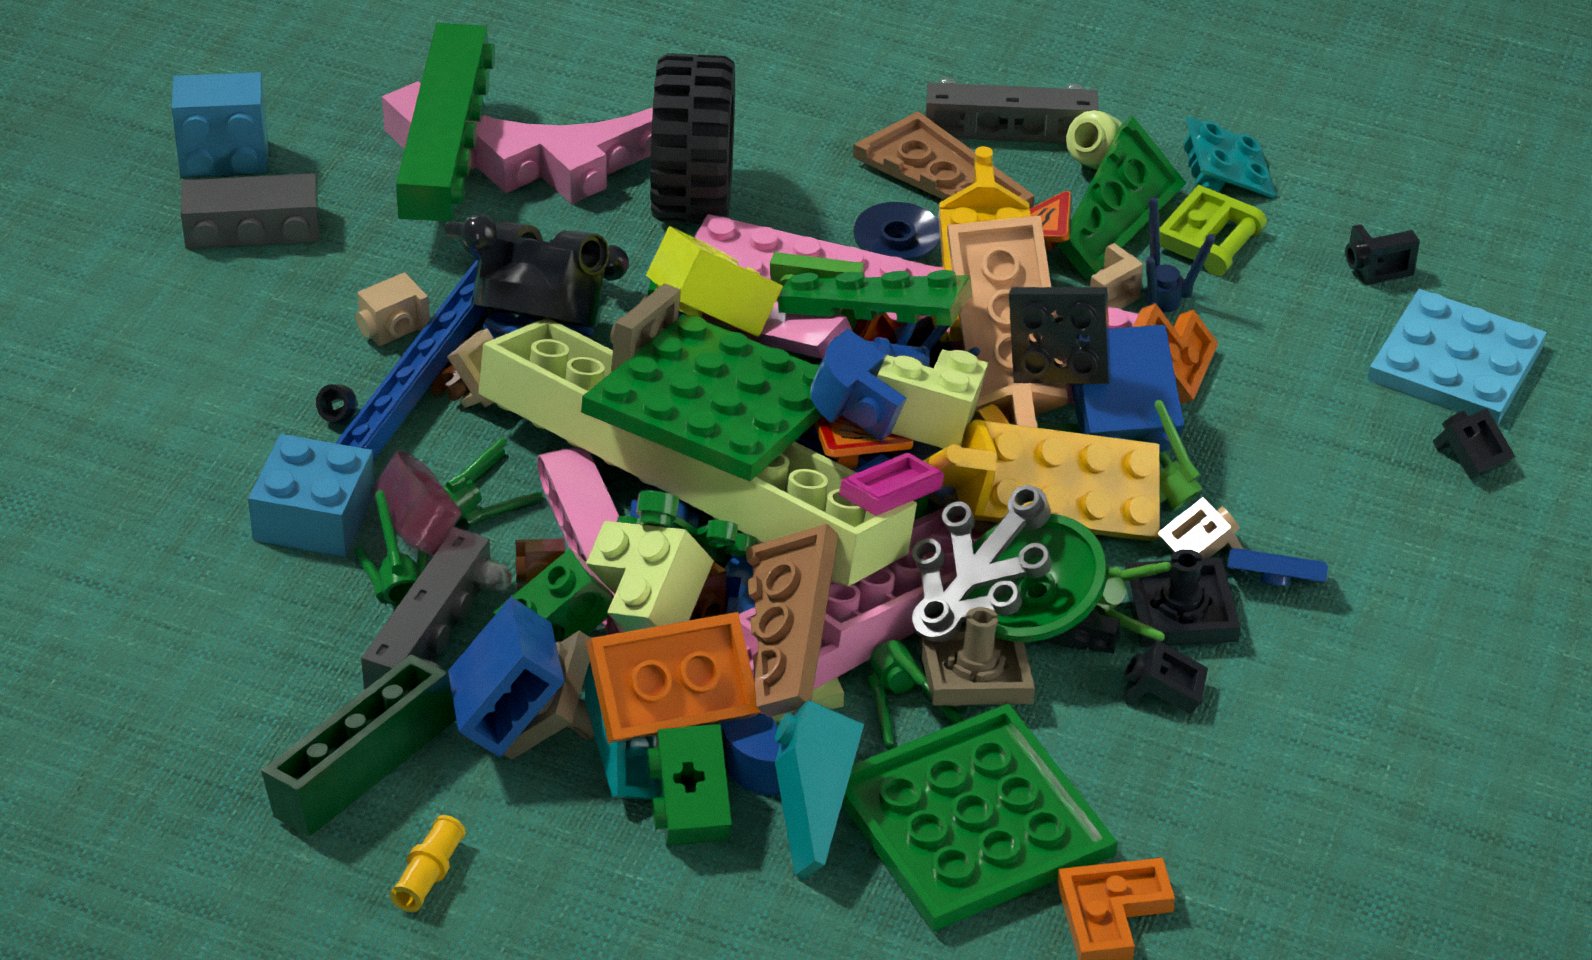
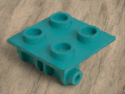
[1183,116,1276,199]

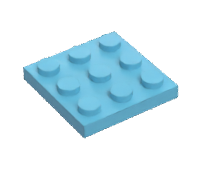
[1368,289,1547,426]

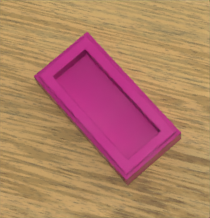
[839,453,944,516]

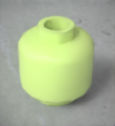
[1066,110,1122,170]

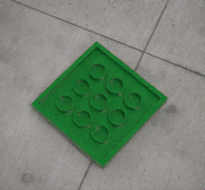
[581,314,822,482]
[842,703,1118,932]

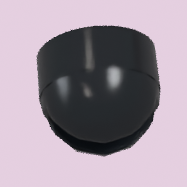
[316,384,358,422]

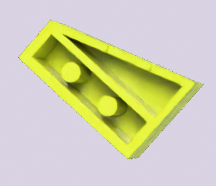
[646,226,783,337]

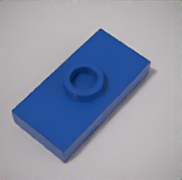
[1228,548,1328,586]

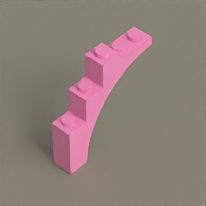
[382,81,653,204]

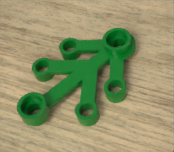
[617,491,757,568]

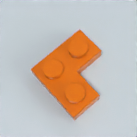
[1133,303,1218,405]
[1057,858,1175,960]

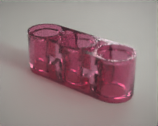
[370,450,462,555]

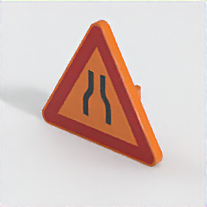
[1030,191,1072,251]
[814,416,913,469]

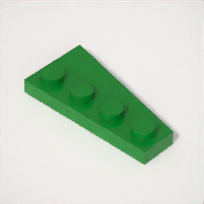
[1058,116,1186,280]
[777,270,972,326]

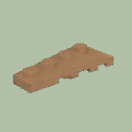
[853,111,1035,208]
[746,524,838,717]

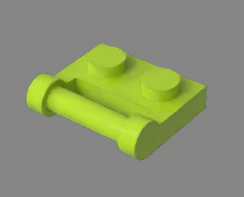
[1159,185,1267,276]

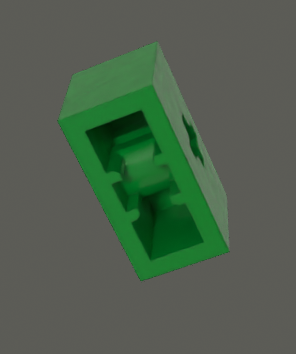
[647,724,732,846]

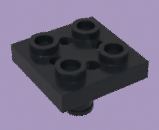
[1009,287,1111,384]
[1124,549,1240,647]

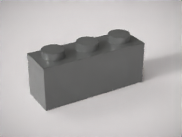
[181,173,319,248]

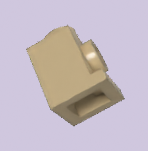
[355,272,430,346]

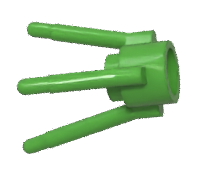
[1155,400,1203,511]
[1094,562,1172,641]

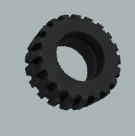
[650,53,735,224]

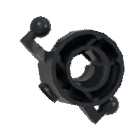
[445,214,629,328]

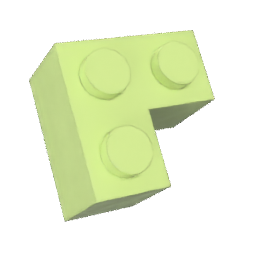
[877,349,988,449]
[586,521,714,632]

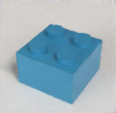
[172,72,268,177]
[248,434,376,557]

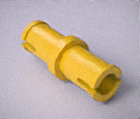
[390,815,466,912]

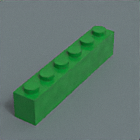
[396,23,495,222]

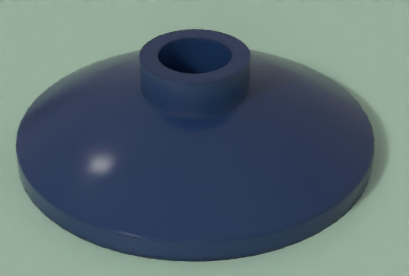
[853,202,940,261]

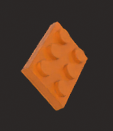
[586,612,761,744]

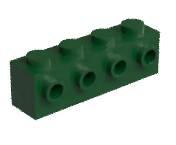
[261,654,456,837]

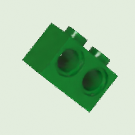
[493,548,614,643]

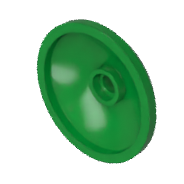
[965,514,1108,642]

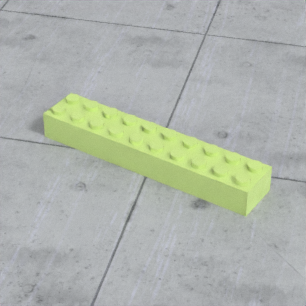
[478,318,917,587]

